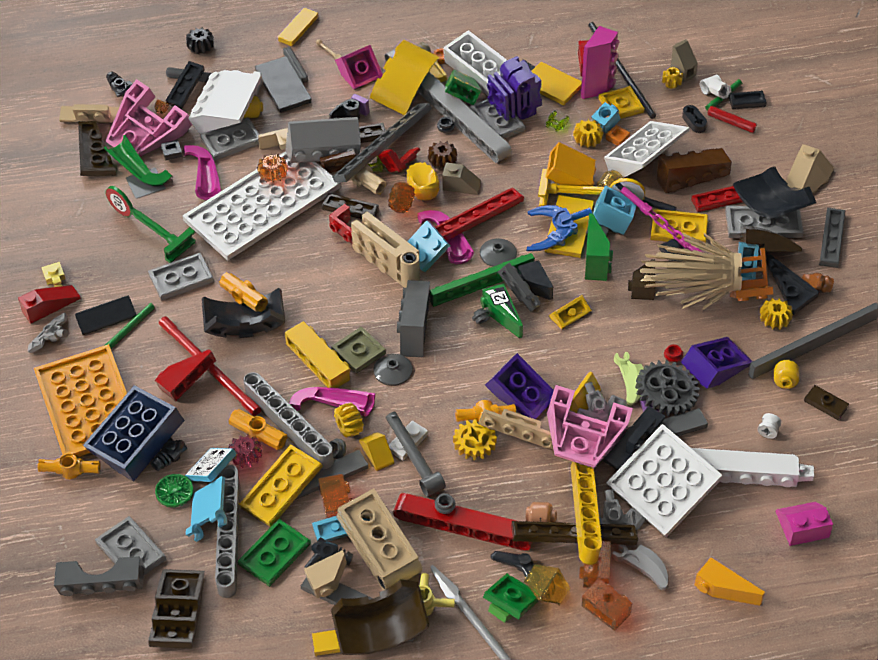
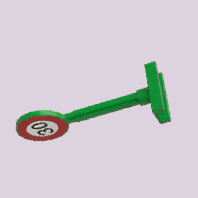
[105,186,196,263]

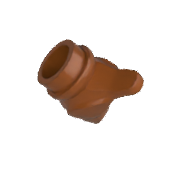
[802,273,834,293]

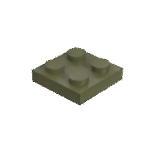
[331,327,386,374]

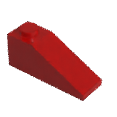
[18,285,81,324]
[155,349,217,402]

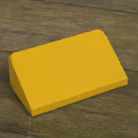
[549,295,592,329]
[570,372,601,413]

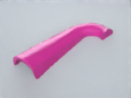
[184,145,221,200]
[417,210,474,264]
[289,387,376,417]

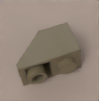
[670,39,698,83]

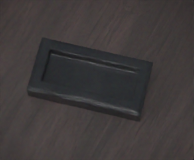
[729,91,767,110]

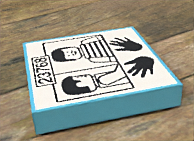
[185,448,237,482]

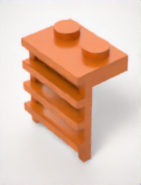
[730,248,773,301]

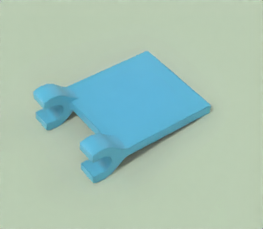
[186,476,227,542]

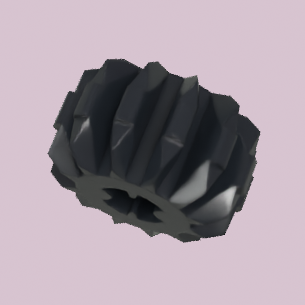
[186,27,214,55]

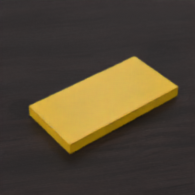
[544,195,594,258]
[239,445,323,527]

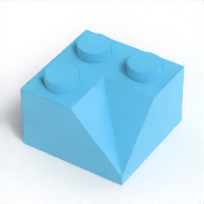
[593,185,636,235]

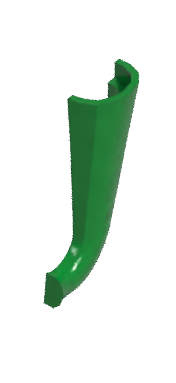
[104,135,173,186]

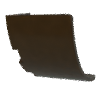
[331,579,429,655]

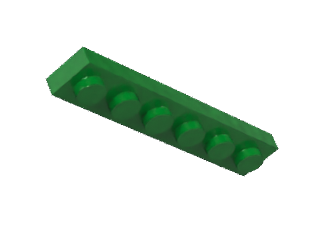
[430,253,535,307]

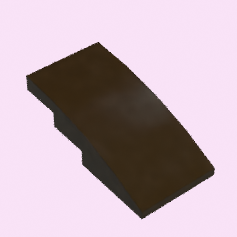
[148,569,205,649]

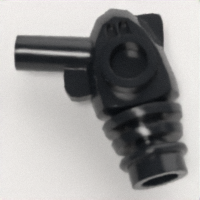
[106,71,132,97]
[151,437,188,471]
[304,537,354,568]

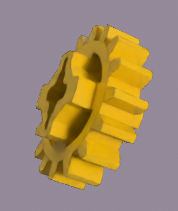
[453,419,497,460]

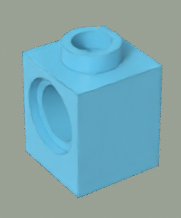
[591,102,621,134]

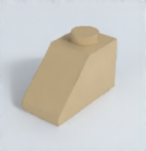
[304,550,347,599]

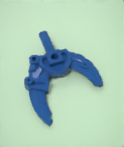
[526,205,592,252]

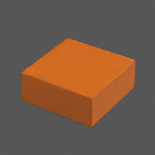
[605,125,630,146]

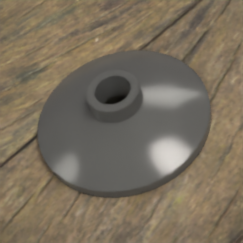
[480,238,517,267]
[374,354,412,386]

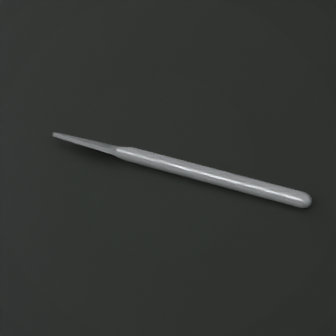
[430,565,511,660]

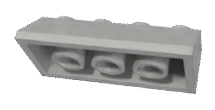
[285,117,361,163]

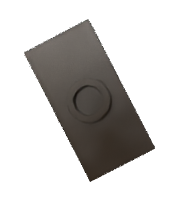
[804,385,849,420]

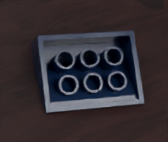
[83,385,185,482]

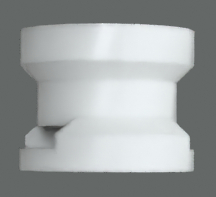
[758,413,782,439]

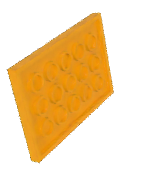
[34,344,127,457]

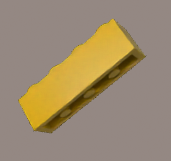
[285,321,350,388]

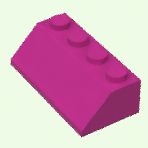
[581,26,619,99]

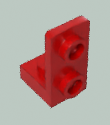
[378,147,420,173]
[329,204,353,244]

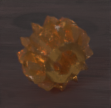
[257,153,288,183]
[388,182,415,213]

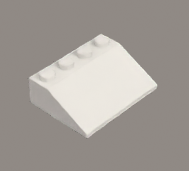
[188,70,263,134]
[604,121,690,178]

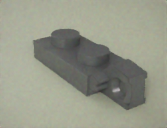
[498,262,541,312]

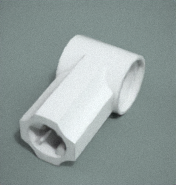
[700,75,731,99]

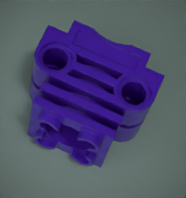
[487,56,542,121]

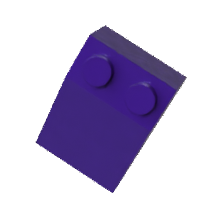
[681,337,752,389]
[485,353,554,419]

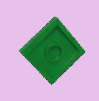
[483,573,542,619]

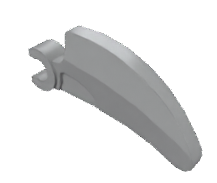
[613,545,668,590]

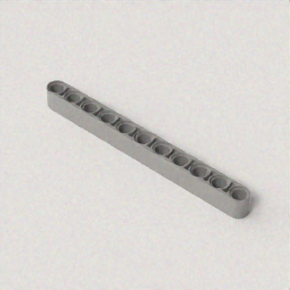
[384,49,512,163]

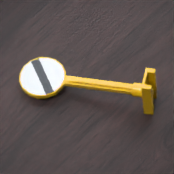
[538,169,645,207]

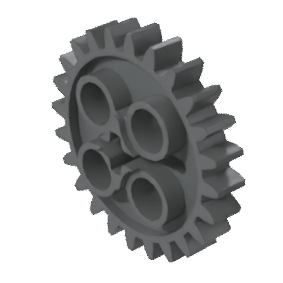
[635,360,700,416]

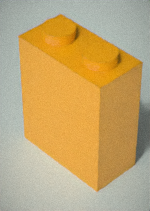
[546,142,596,195]

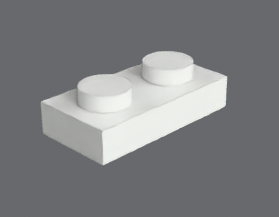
[389,421,428,461]

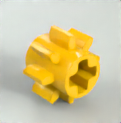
[662,67,683,89]

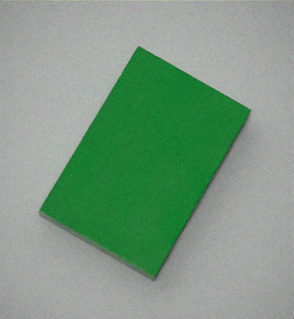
[237,519,311,587]

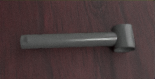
[386,412,446,497]

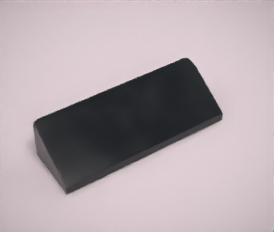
[75,295,136,335]

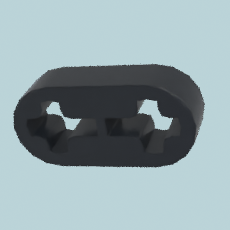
[682,105,707,133]

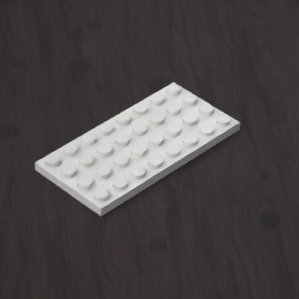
[183,151,341,261]

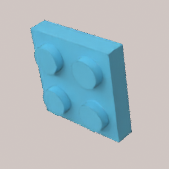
[407,221,450,272]

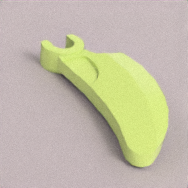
[614,352,644,406]

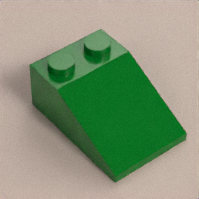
[585,213,613,281]

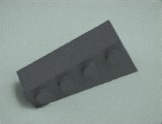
[397,280,430,357]

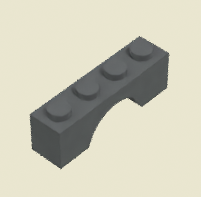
[54,556,145,596]

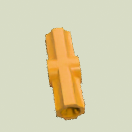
[219,272,268,312]
[228,409,288,450]

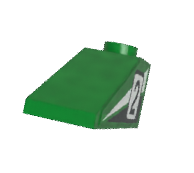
[480,284,523,338]

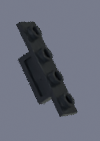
[604,406,665,470]

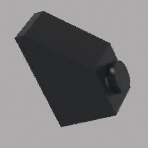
[518,260,554,300]

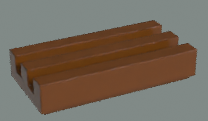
[320,150,356,173]

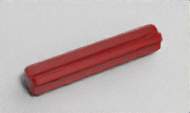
[707,106,757,133]

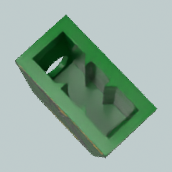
[445,70,482,105]

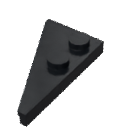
[766,255,819,315]

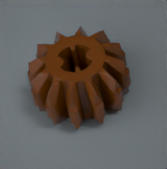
[428,141,457,169]

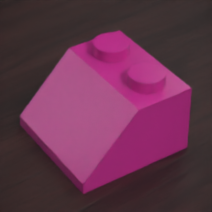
[335,45,383,89]
[776,502,833,546]

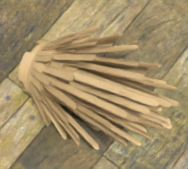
[640,233,742,310]

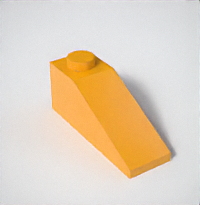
[694,557,765,606]

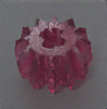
[228,434,262,469]

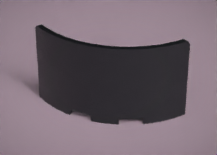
[733,166,817,218]
[201,288,285,338]

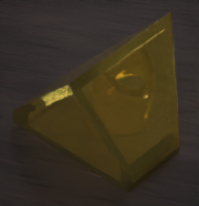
[524,564,570,606]

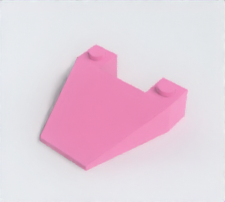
[106,79,192,156]
[547,385,633,468]

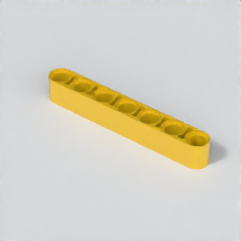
[571,461,602,565]

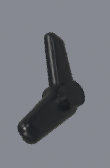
[490,551,543,591]

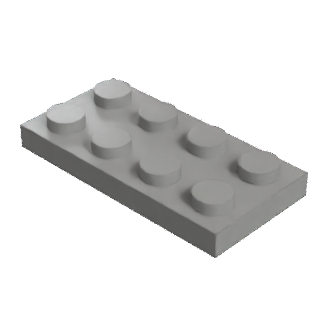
[725,206,803,238]

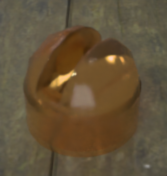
[154,99,170,114]

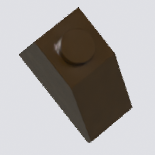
[628,259,655,300]

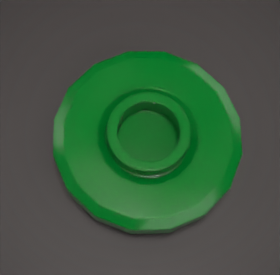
[155,474,194,508]

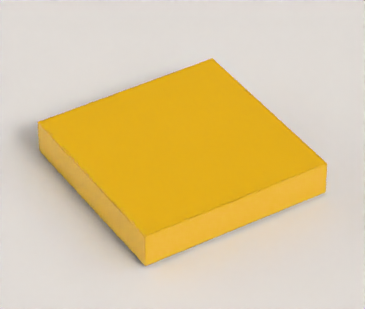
[598,86,644,119]

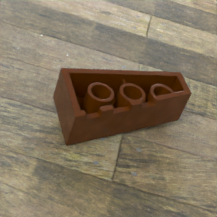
[656,148,732,194]

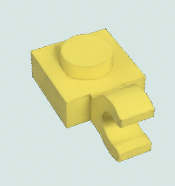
[41,262,65,287]

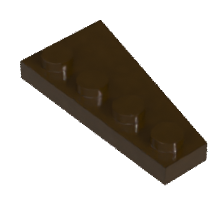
[78,121,116,176]

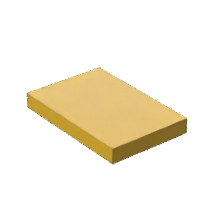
[532,62,582,106]
[650,209,708,243]

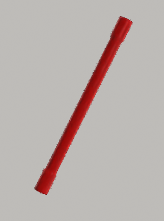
[159,316,261,417]

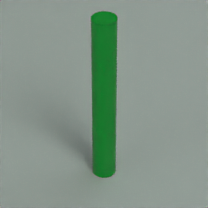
[705,79,743,111]

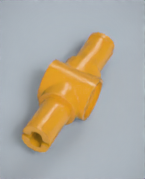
[455,400,516,422]
[38,453,101,480]

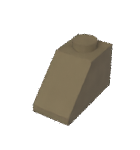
[442,163,481,195]

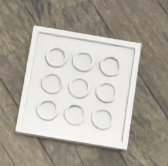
[606,424,723,537]

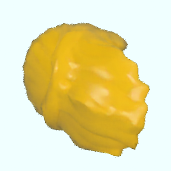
[406,162,440,201]

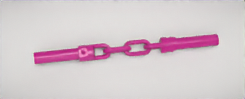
[620,187,704,257]

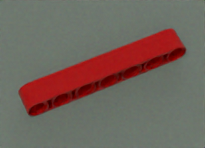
[393,493,532,551]

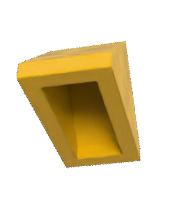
[359,432,395,471]

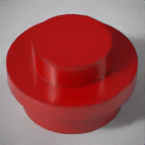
[664,344,683,363]

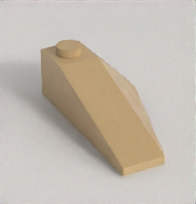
[786,144,834,194]

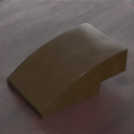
[740,226,802,252]

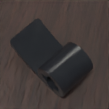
[329,99,360,120]

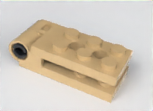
[351,212,420,288]
[336,488,423,590]

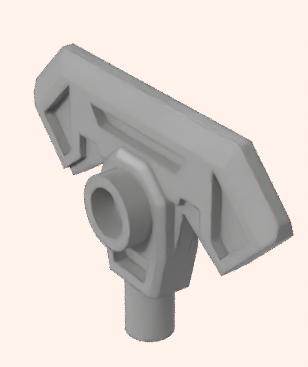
[28,313,69,353]
[577,382,627,422]
[599,489,645,530]

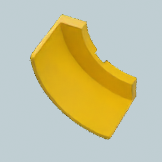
[369,40,439,115]

